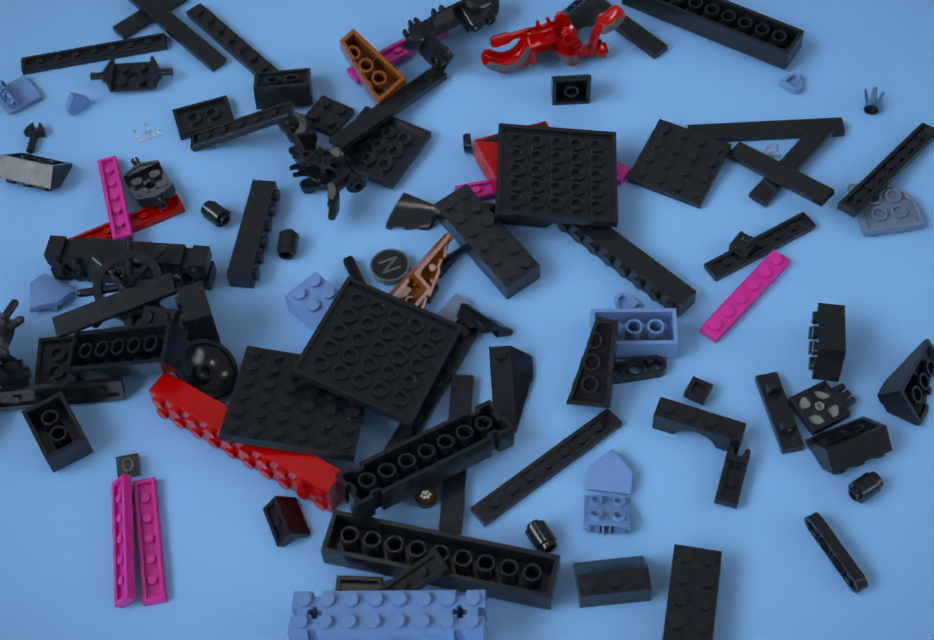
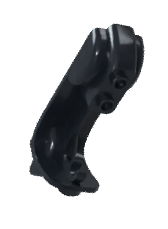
[401,0,499,71]

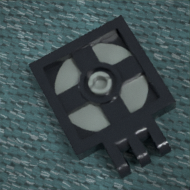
[788,380,857,436]

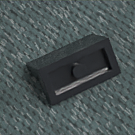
[263,496,310,547]

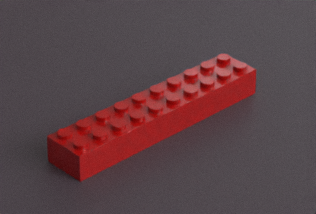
[149,372,343,513]

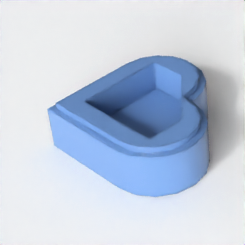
[779,72,803,95]
[66,92,90,115]
[614,293,640,309]

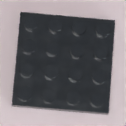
[333,106,431,189]
[627,119,732,209]

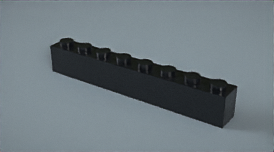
[557,223,696,318]

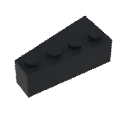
[566,318,619,408]

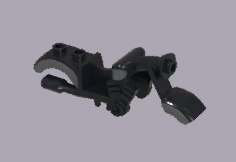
[277,111,367,220]

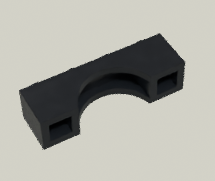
[652,397,747,455]

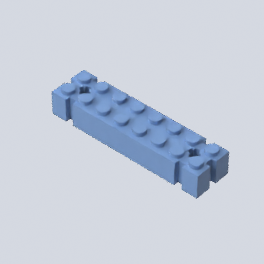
[287,590,489,640]

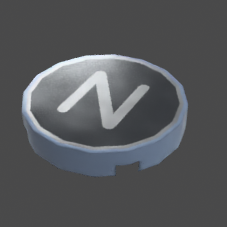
[370,249,411,285]

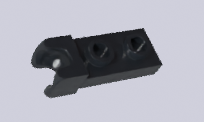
[714,445,751,509]

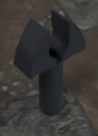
[24,122,46,154]

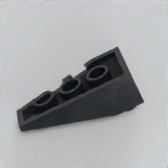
[553,0,601,30]
[877,339,934,426]
[489,346,533,433]

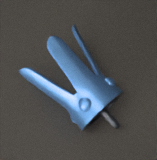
[864,86,885,115]

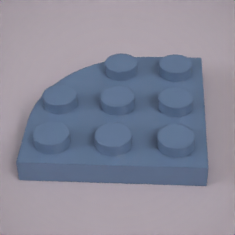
[847,183,925,236]

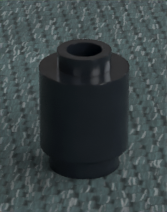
[201,200,230,227]
[277,229,299,260]
[848,471,883,503]
[525,519,557,553]

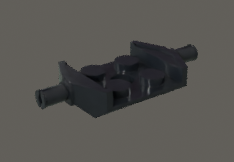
[90,56,173,92]
[122,157,176,210]

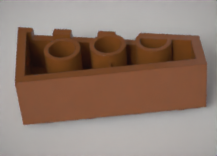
[340,28,406,105]

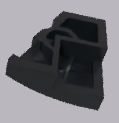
[386,192,437,230]
[457,303,513,338]

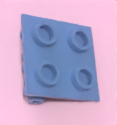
[0,75,42,114]
[583,495,630,535]

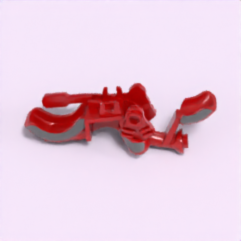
[481,5,626,73]

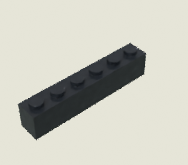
[227,180,281,289]

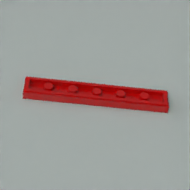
[68,194,186,240]

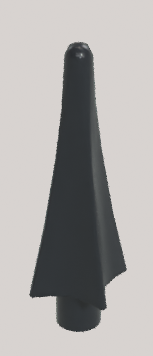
[438,247,464,279]

